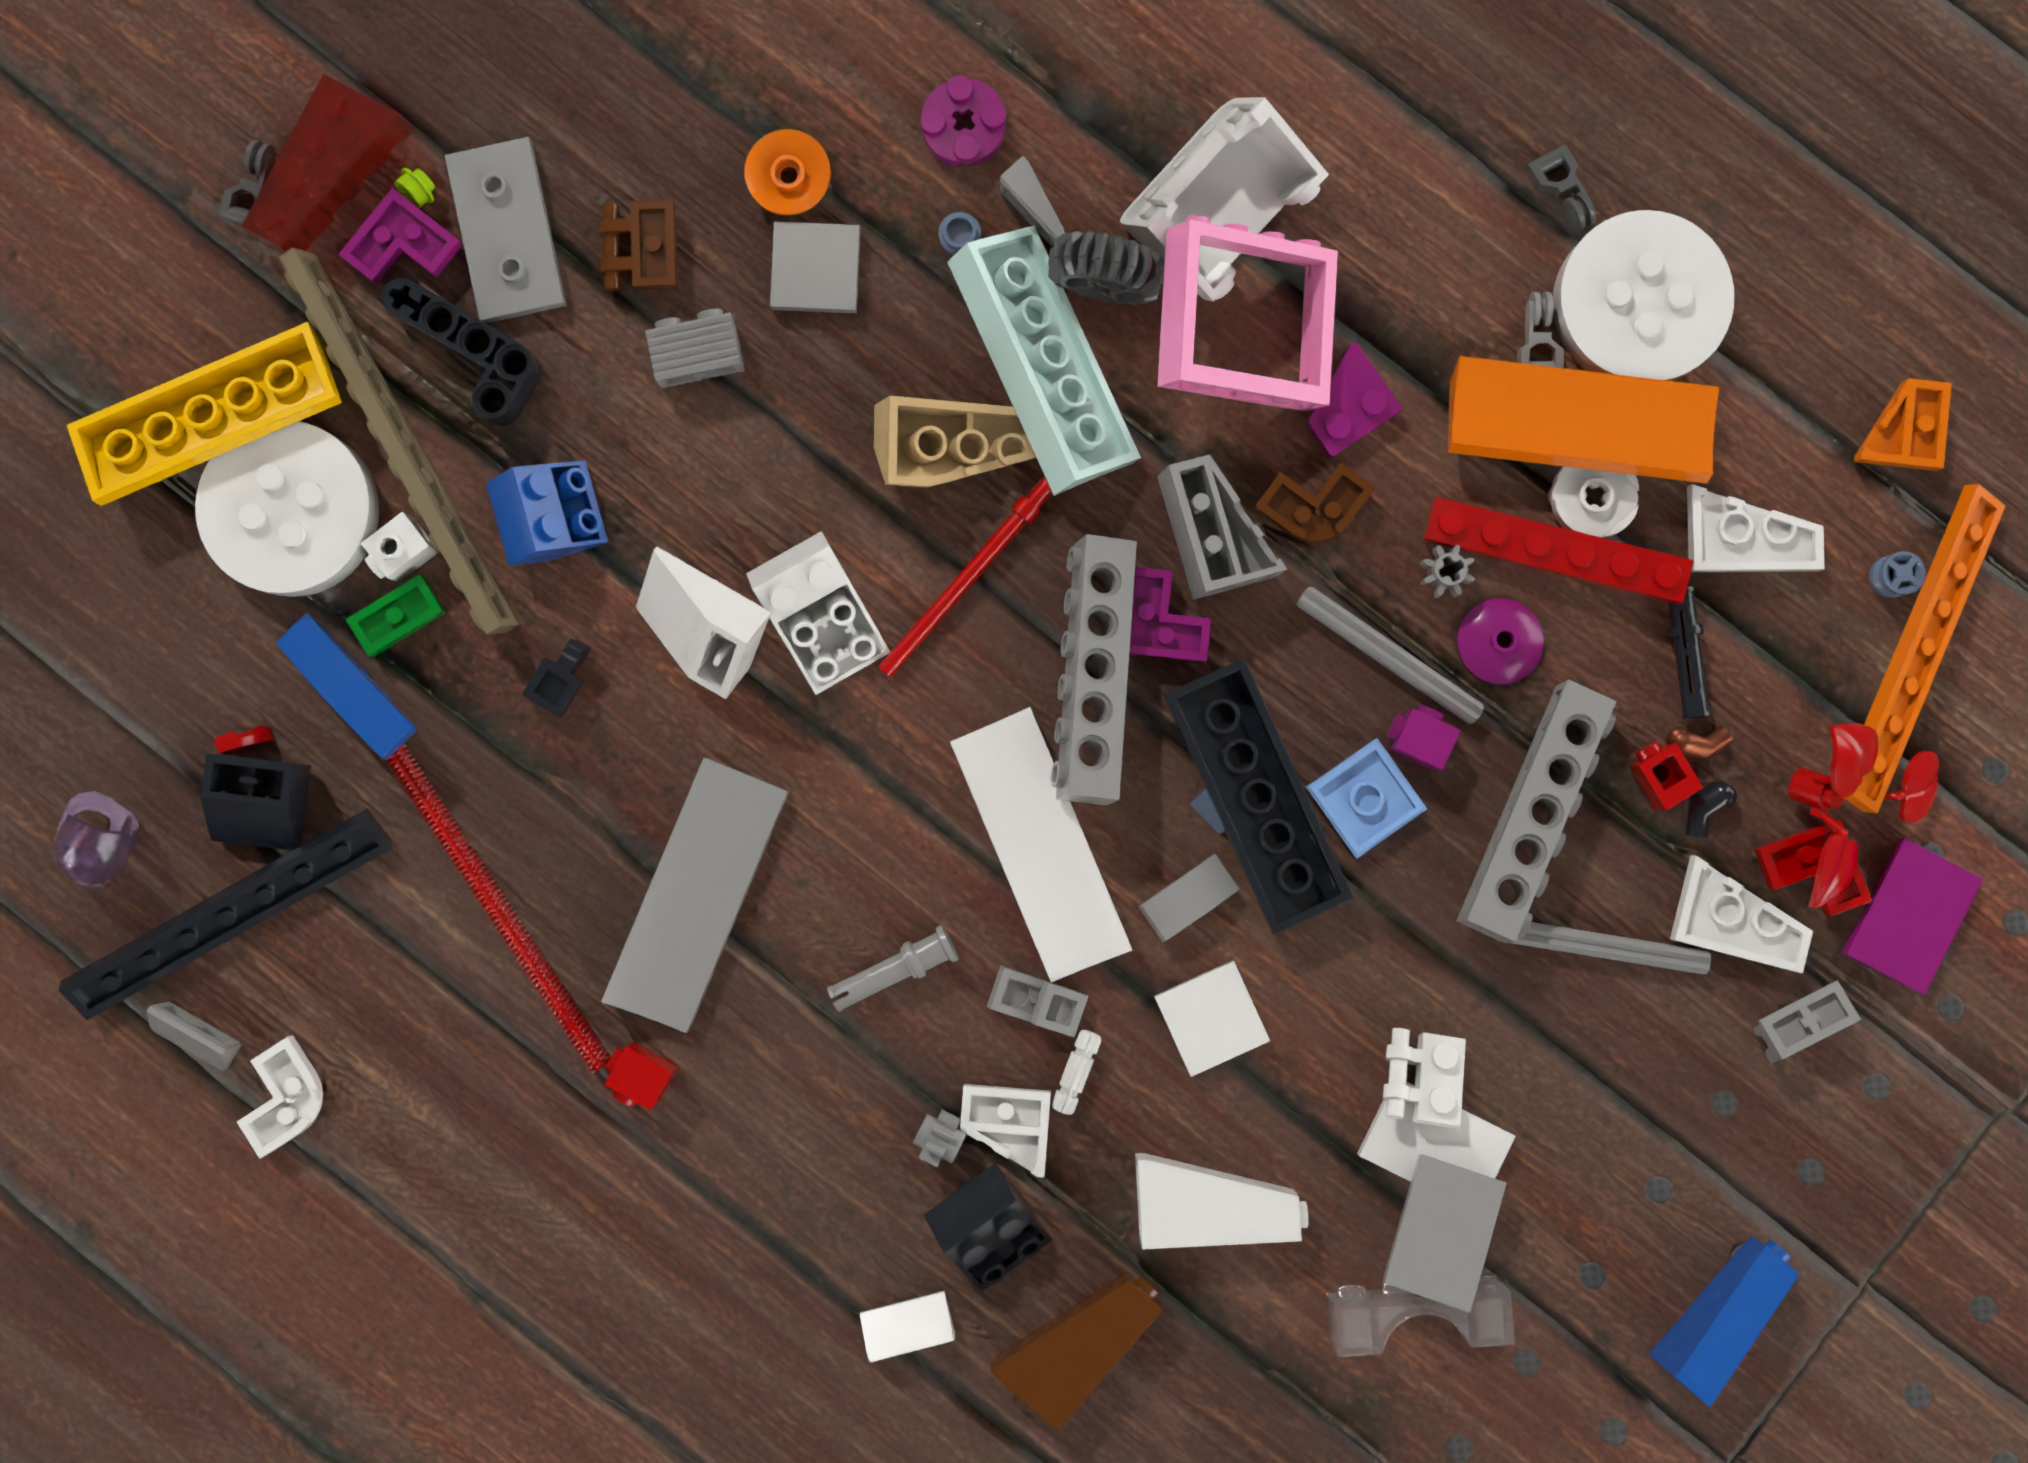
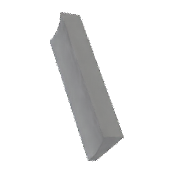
[601,757,789,1033]

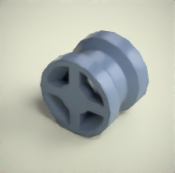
[1869,551,1926,598]

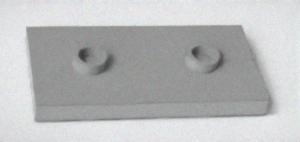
[445,137,567,323]

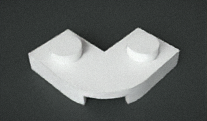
[237,1035,323,1159]

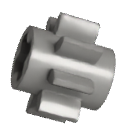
[1419,545,1475,598]
[912,1110,966,1168]

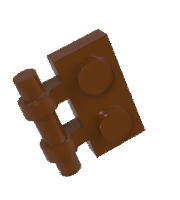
[598,200,678,292]

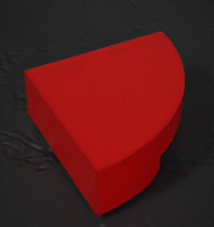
[213,726,275,756]

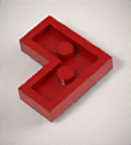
[1754,819,1872,916]

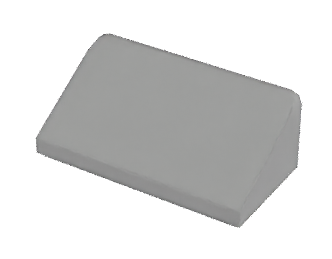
[146,1002,241,1071]

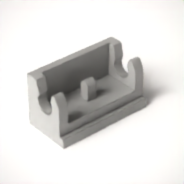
[1753,980,1861,1064]

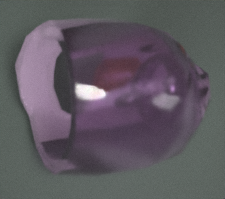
[53,791,139,888]

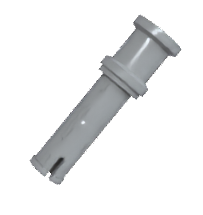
[827,925,959,1012]

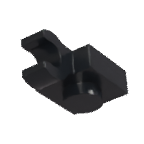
[522,638,592,717]

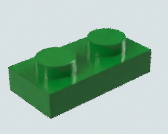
[346,574,447,657]

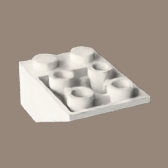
[746,531,890,695]
[636,547,771,699]

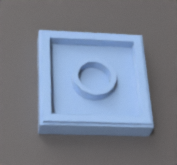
[1305,738,1427,859]

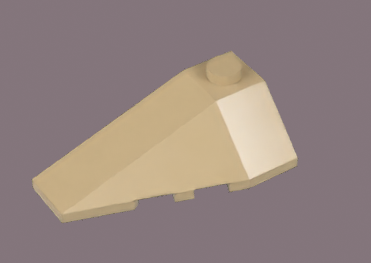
[874,396,1036,488]

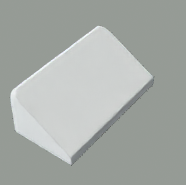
[860,1290,955,1362]

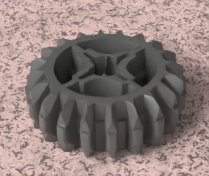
[1048,231,1165,306]

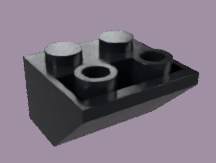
[200,753,311,851]
[923,1163,1053,1291]

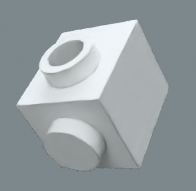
[360,512,438,583]

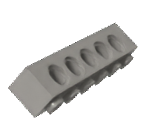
[1051,534,1137,805]
[1457,679,1616,943]

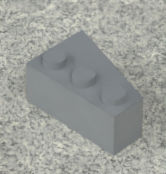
[1157,454,1288,600]

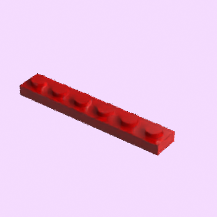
[1423,497,1694,605]

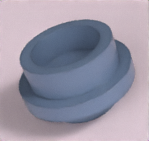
[938,212,981,255]

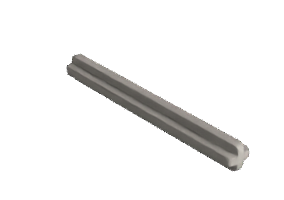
[1297,586,1484,724]
[1498,922,1711,974]

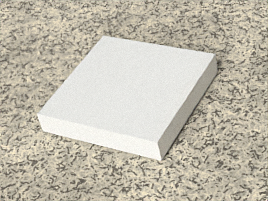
[1154,960,1270,1077]

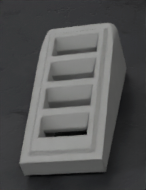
[1000,156,1065,248]

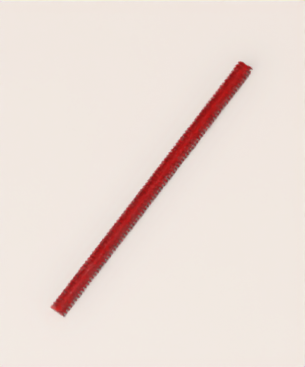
[386,745,610,1074]

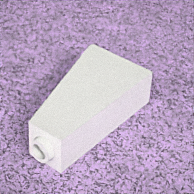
[1135,1153,1308,1249]

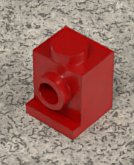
[1629,741,1704,811]

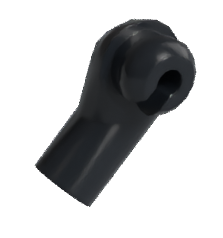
[1685,781,1737,838]

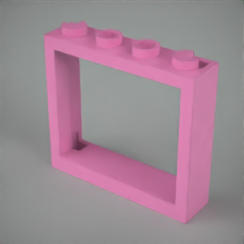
[1157,216,1338,412]

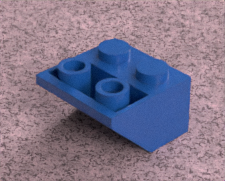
[486,460,608,566]

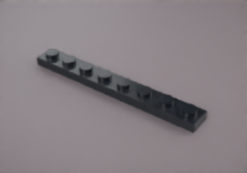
[59,809,392,1020]

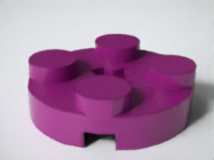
[921,75,1006,167]

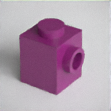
[1386,705,1461,771]

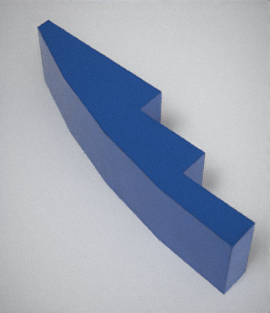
[276,612,418,760]

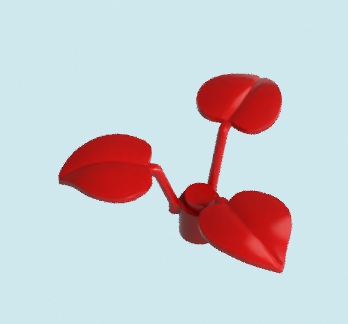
[1788,723,1939,908]

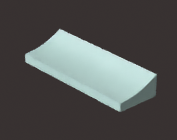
[947,226,1141,496]

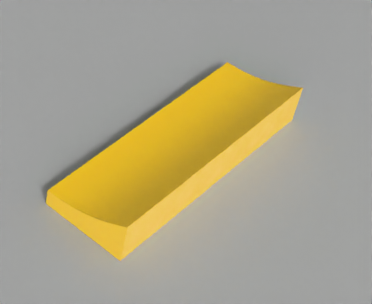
[66,322,342,506]

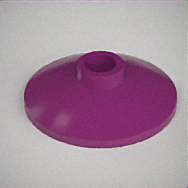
[1457,598,1544,685]

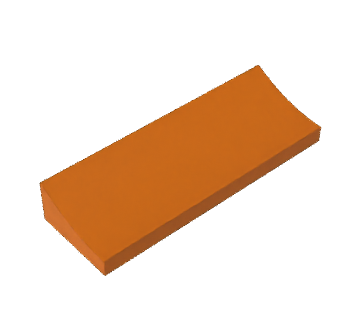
[1448,356,1719,484]

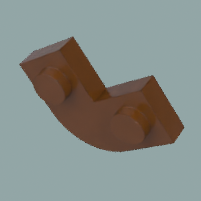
[1253,463,1376,542]

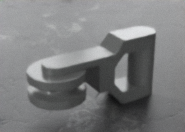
[219,140,276,232]
[1525,145,1596,231]

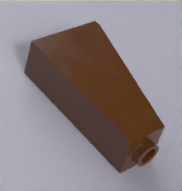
[991,1272,1163,1432]

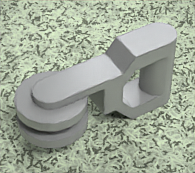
[1517,292,1564,368]

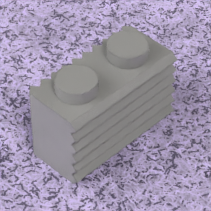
[645,309,745,388]

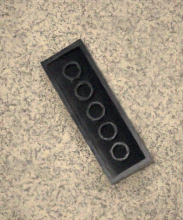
[1164,658,1354,935]

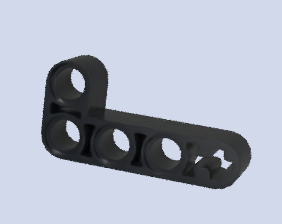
[382,278,542,426]

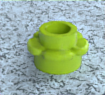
[394,168,435,208]

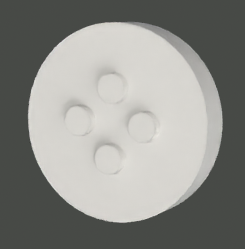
[1553,210,1734,381]
[195,421,379,597]

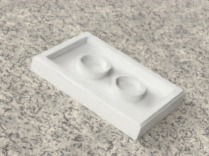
[1357,1081,1516,1182]

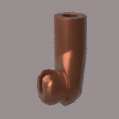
[1666,725,1734,763]

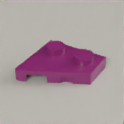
[1306,341,1403,460]

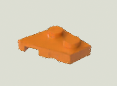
[1854,378,1952,471]

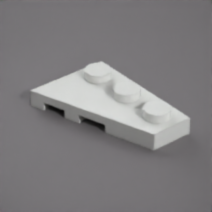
[1687,484,1825,572]
[1670,855,1813,974]

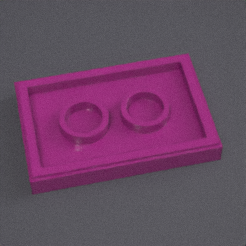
[1841,838,1983,995]

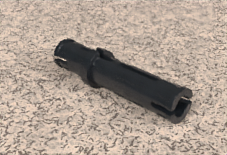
[1667,586,1711,719]

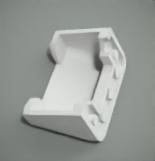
[1120,97,1329,302]

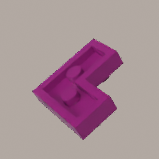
[338,188,463,285]
[1129,567,1211,663]

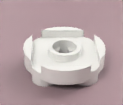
[1548,466,1640,538]

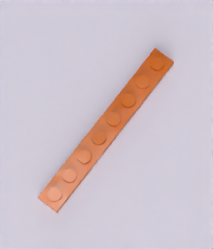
[1843,484,2005,814]

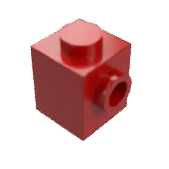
[604,1042,679,1110]

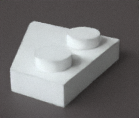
[960,1084,1051,1178]

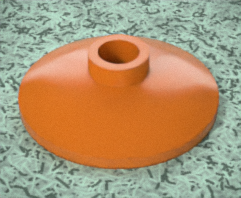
[744,129,831,216]

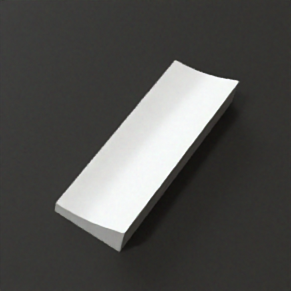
[950,707,1132,982]

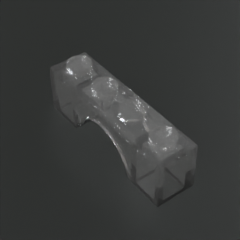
[1327,1276,1515,1357]

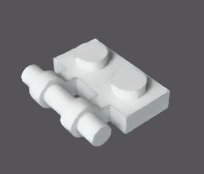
[1383,1028,1466,1128]

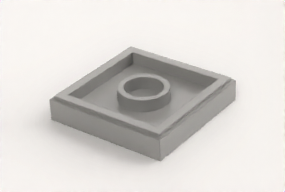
[770,222,861,314]

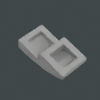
[1138,854,1240,942]
[987,965,1088,1038]

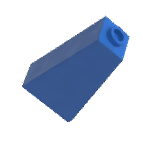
[1648,1236,1799,1407]

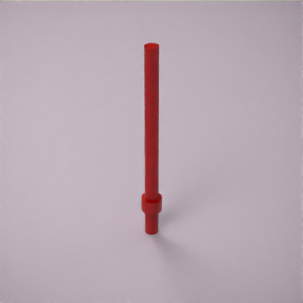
[878,477,1053,678]

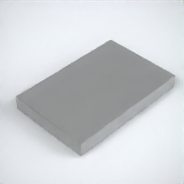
[1382,1154,1507,1313]

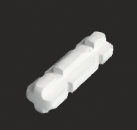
[1052,1029,1101,1115]

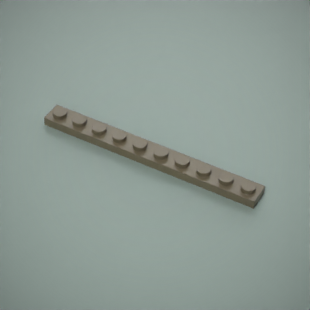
[279,248,519,635]

